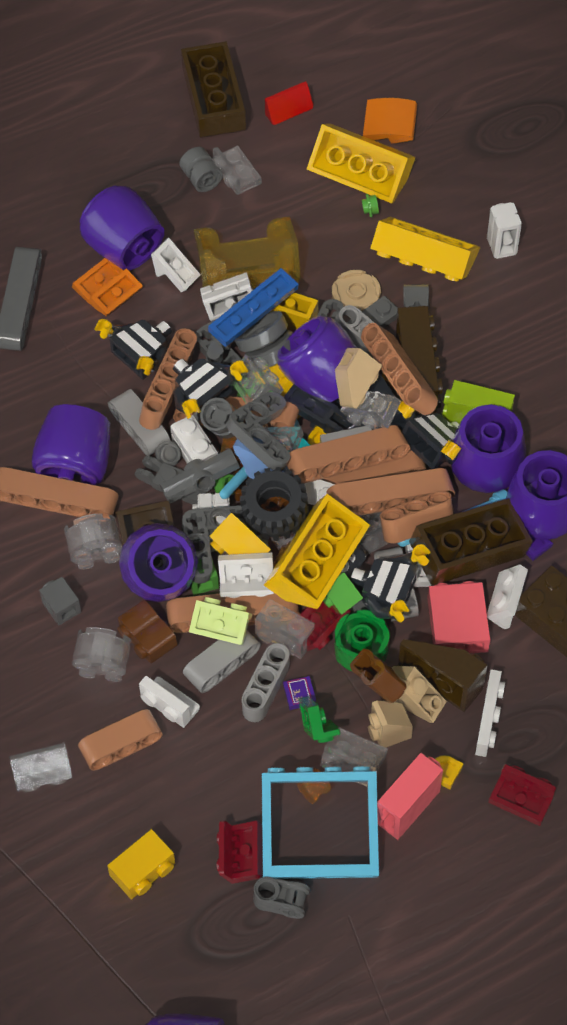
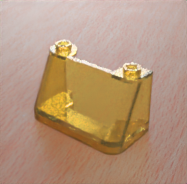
[193,217,300,290]

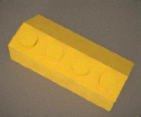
[307,124,416,203]
[370,217,480,281]
[264,494,370,609]

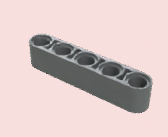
[0,247,42,351]

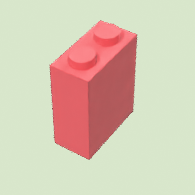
[427,581,490,653]
[377,753,443,840]

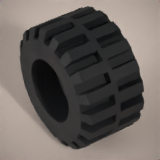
[240,467,309,541]

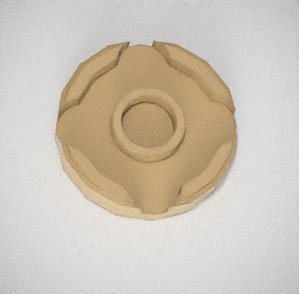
[332,270,381,312]

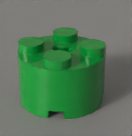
[334,610,390,672]

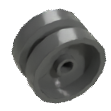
[234,311,292,371]

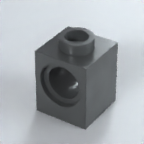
[39,577,81,626]

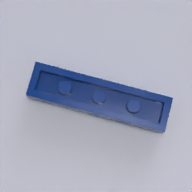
[208,268,299,347]

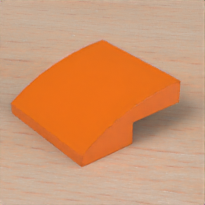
[363,98,417,144]
[72,258,143,316]

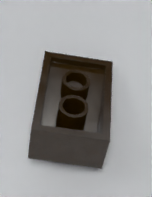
[116,501,174,568]
[398,639,487,712]

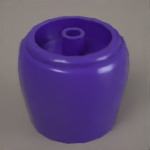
[80,186,164,270]
[277,316,356,402]
[32,404,110,486]
[451,404,526,493]
[506,450,567,540]
[119,523,198,602]

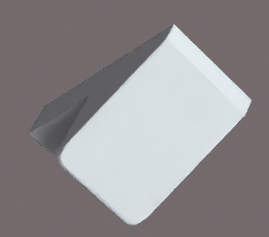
[151,238,200,292]

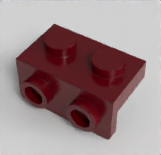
[286,601,351,651]
[488,764,556,826]
[216,820,263,884]

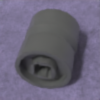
[179,147,222,192]
[200,398,237,439]

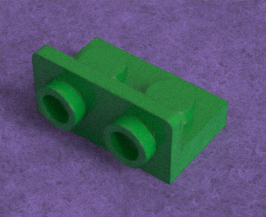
[298,696,341,743]

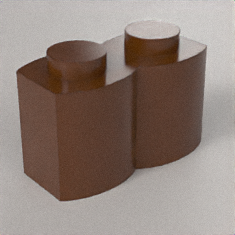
[117,600,177,664]
[350,649,407,703]

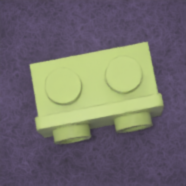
[189,597,252,645]

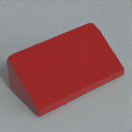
[265,81,313,125]

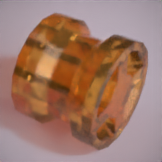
[296,768,331,804]

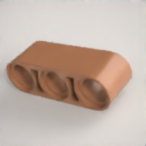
[380,491,454,543]
[78,709,163,770]

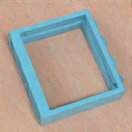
[262,766,379,879]

